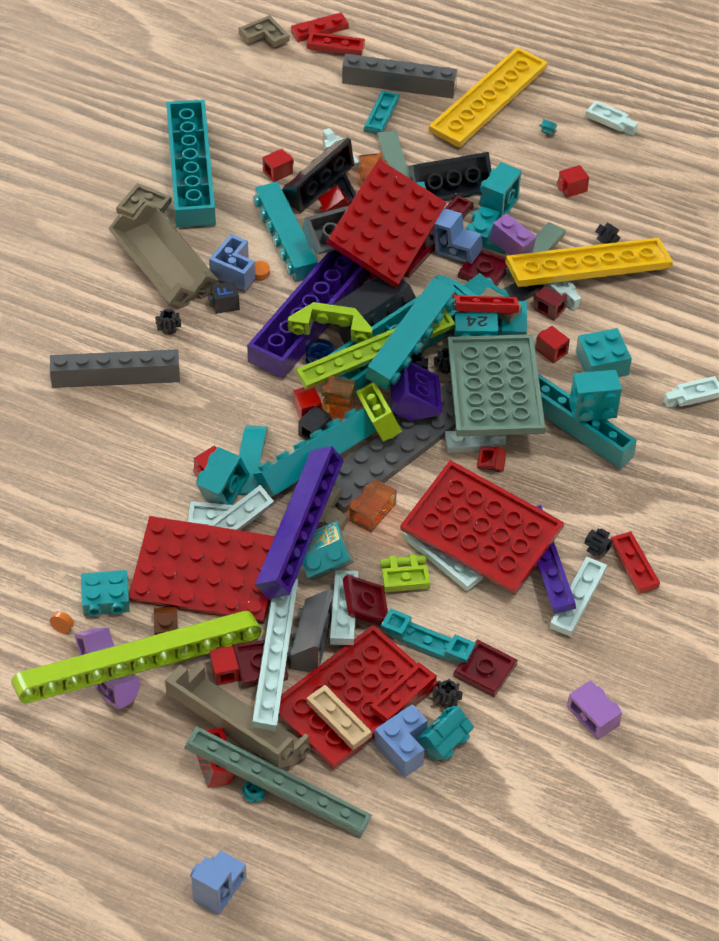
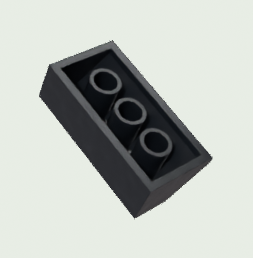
[282,138,355,213]
[408,152,492,200]
[332,276,416,344]

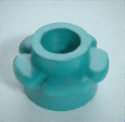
[539,119,557,135]
[242,781,266,802]

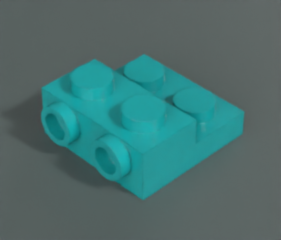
[466,206,506,254]
[81,570,130,616]

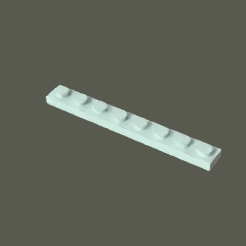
[251,579,298,731]

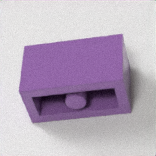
[489,213,537,255]
[567,680,622,740]

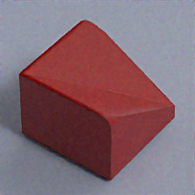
[477,446,507,471]

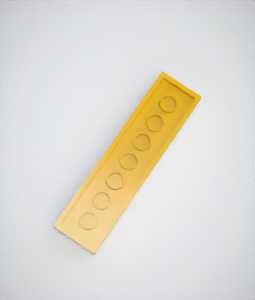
[428,47,548,148]
[506,237,673,287]

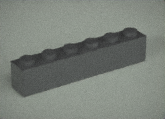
[342,54,457,99]
[50,349,180,388]

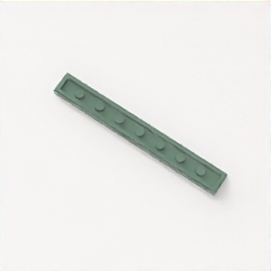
[184,726,372,838]

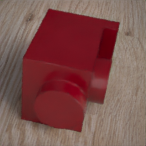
[534,286,568,321]

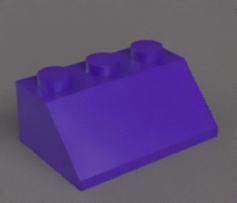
[390,362,443,421]

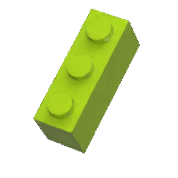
[356,382,402,442]

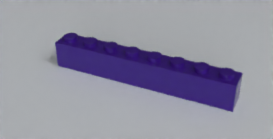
[255,446,344,599]

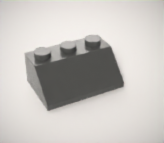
[302,206,349,254]
[287,589,333,672]

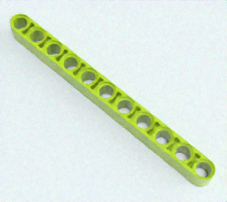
[11,611,262,704]

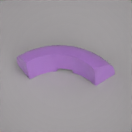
[74,628,140,709]

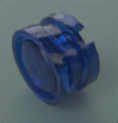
[306,339,335,364]

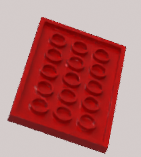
[326,159,447,288]
[400,460,564,594]
[129,516,275,624]
[278,625,438,770]

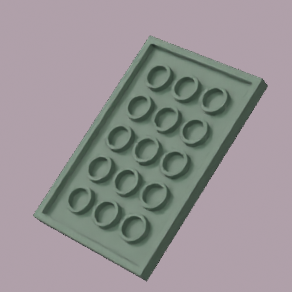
[448,335,545,436]

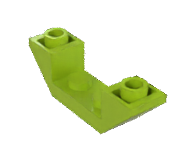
[288,302,373,343]

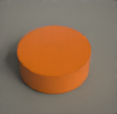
[255,260,270,280]
[50,611,74,634]

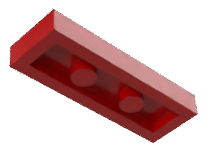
[291,12,349,42]
[307,32,365,56]
[454,295,519,315]
[611,531,660,594]
[370,662,437,722]

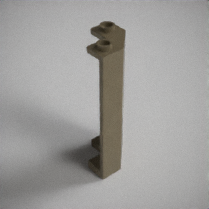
[108,203,219,308]
[165,662,311,768]

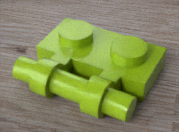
[380,554,430,592]

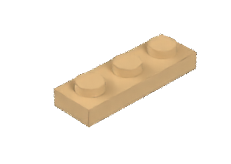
[307,685,372,750]

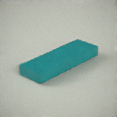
[364,90,400,135]

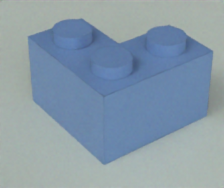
[433,208,483,264]
[209,234,256,291]
[374,704,428,778]
[190,850,246,915]

